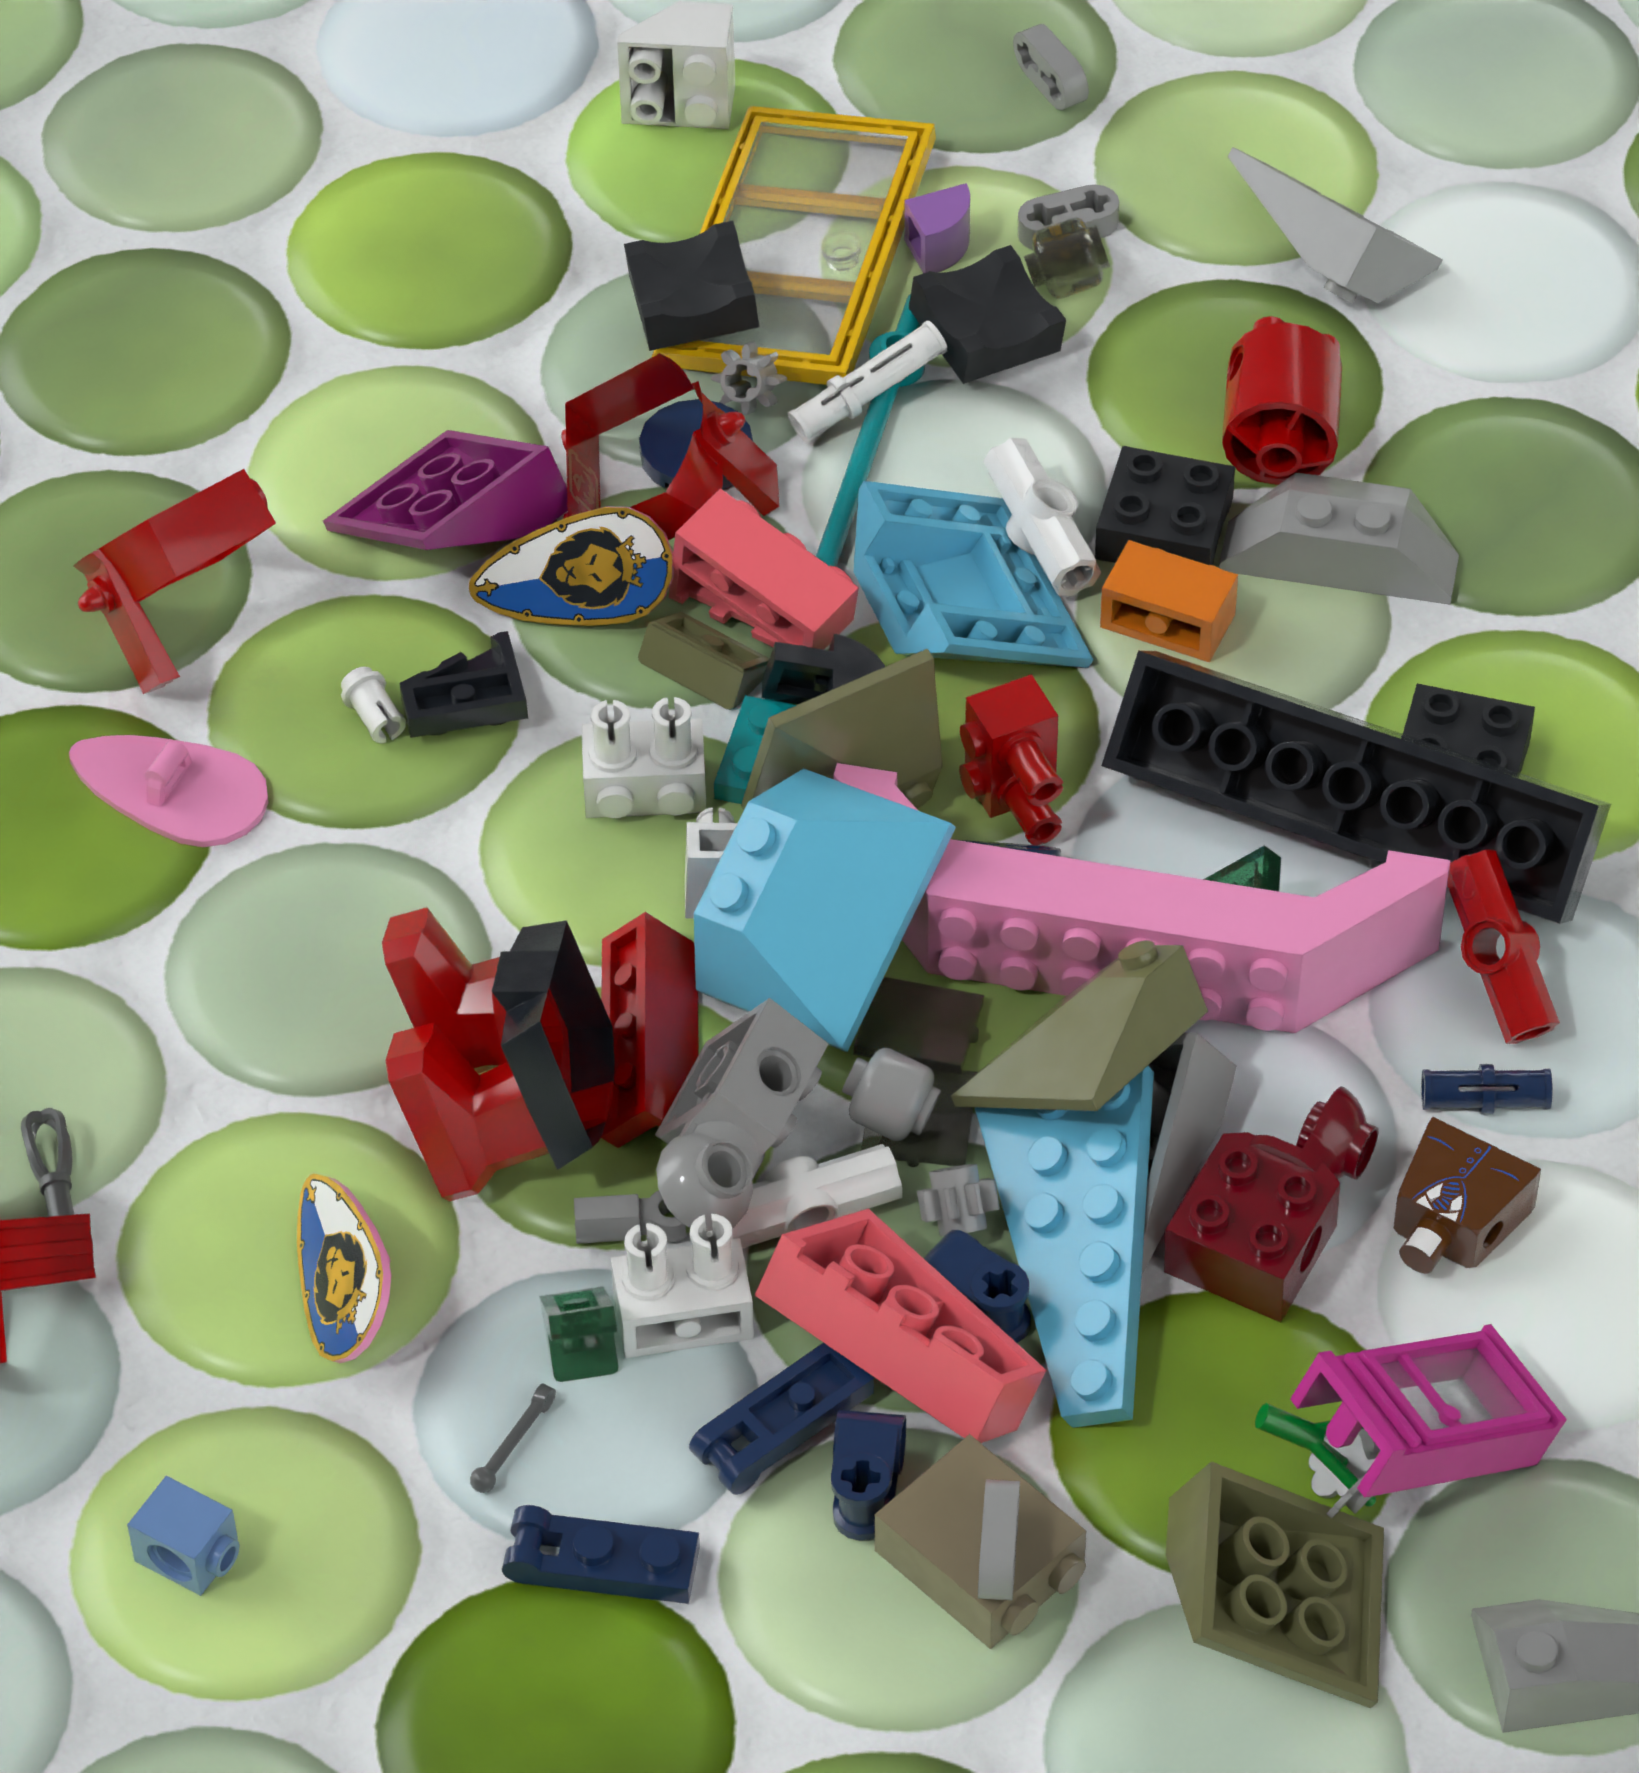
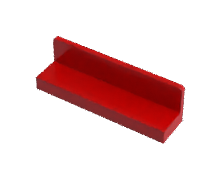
[601,912,699,1148]

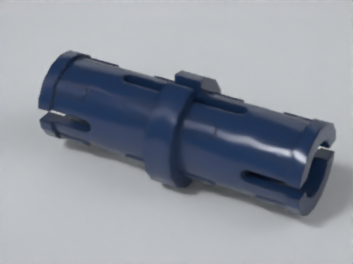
[1421,1064,1553,1114]

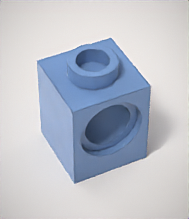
[127,1475,240,1596]

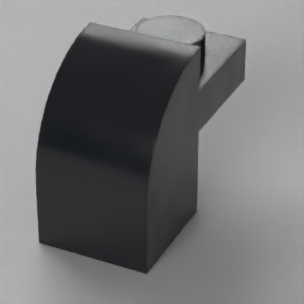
[761,634,885,704]

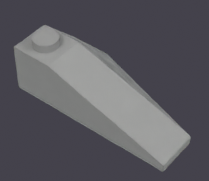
[1228,147,1443,304]
[1142,1033,1237,1273]
[1471,1599,1639,1733]

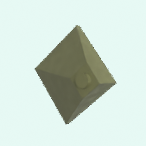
[741,649,942,810]
[951,940,1208,1111]
[1166,1461,1384,1708]

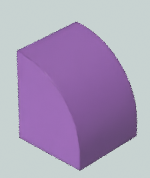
[904,183,970,273]

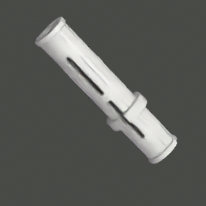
[788,321,947,443]

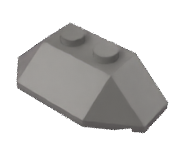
[1219,473,1459,605]

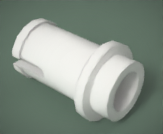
[341,667,407,743]

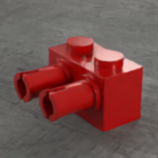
[959,674,1064,845]

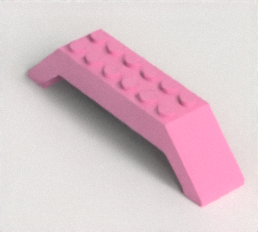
[834,763,1450,1033]

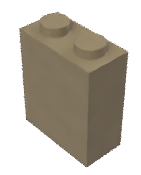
[875,1434,1086,1649]

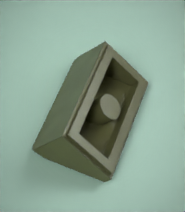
[638,612,769,710]

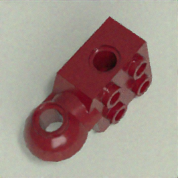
[1164,1086,1379,1323]

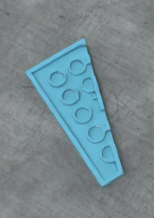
[975,1066,1154,1428]

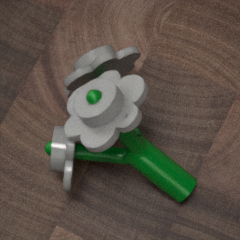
[1255,1403,1381,1518]

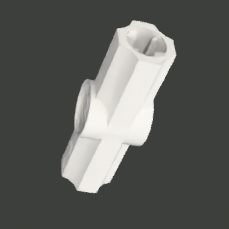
[983,438,1101,596]
[732,1144,902,1248]

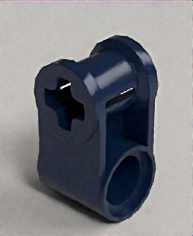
[924,1230,1031,1343]
[831,1410,906,1541]

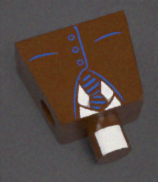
[1393,1117,1541,1274]

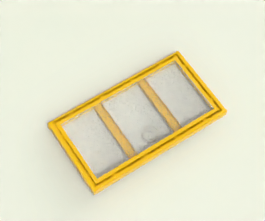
[651,106,936,385]

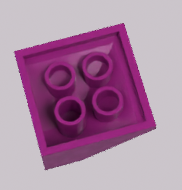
[323,430,568,550]

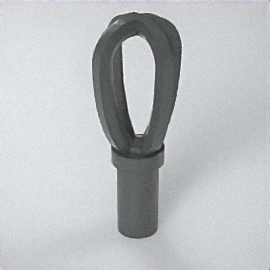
[21,1108,74,1216]

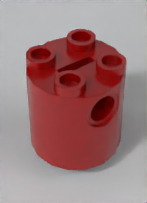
[1222,316,1342,485]

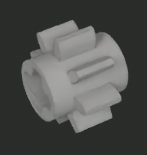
[711,342,787,415]
[917,1164,1000,1236]

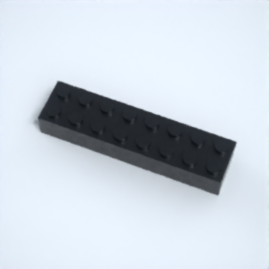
[1101,650,1611,924]

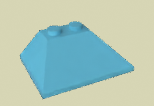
[853,481,1094,668]
[694,769,956,1052]

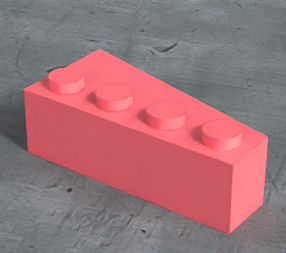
[755,1208,1046,1443]

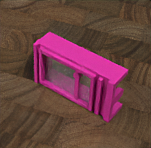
[1290,1324,1567,1498]

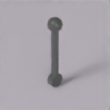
[470,1383,556,1493]

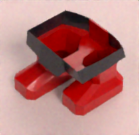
[382,907,615,1202]

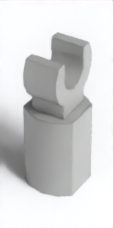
[574,1191,686,1244]

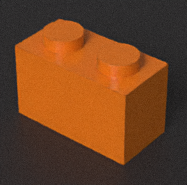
[1100,540,1238,663]

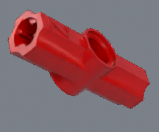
[1447,850,1560,1044]

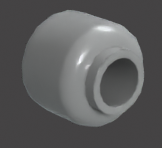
[842,1048,941,1141]

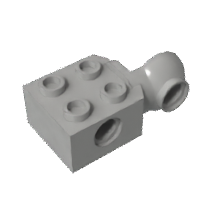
[655,998,829,1232]

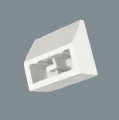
[617,1,735,129]

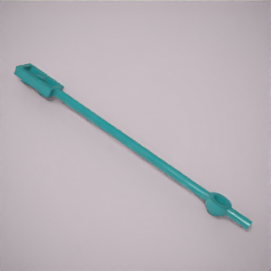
[714,294,925,804]

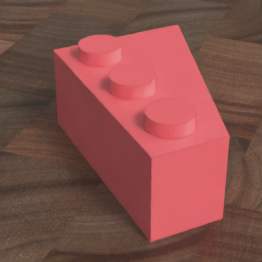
[668,488,859,650]

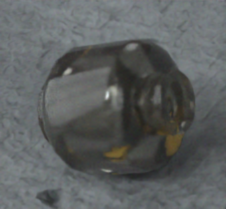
[1024,217,1110,299]

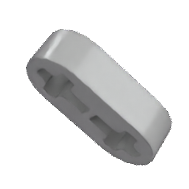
[1013,24,1089,110]
[1018,184,1119,252]
[978,1479,1020,1601]

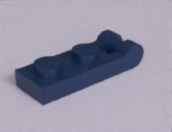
[689,1342,874,1495]
[502,1505,700,1604]

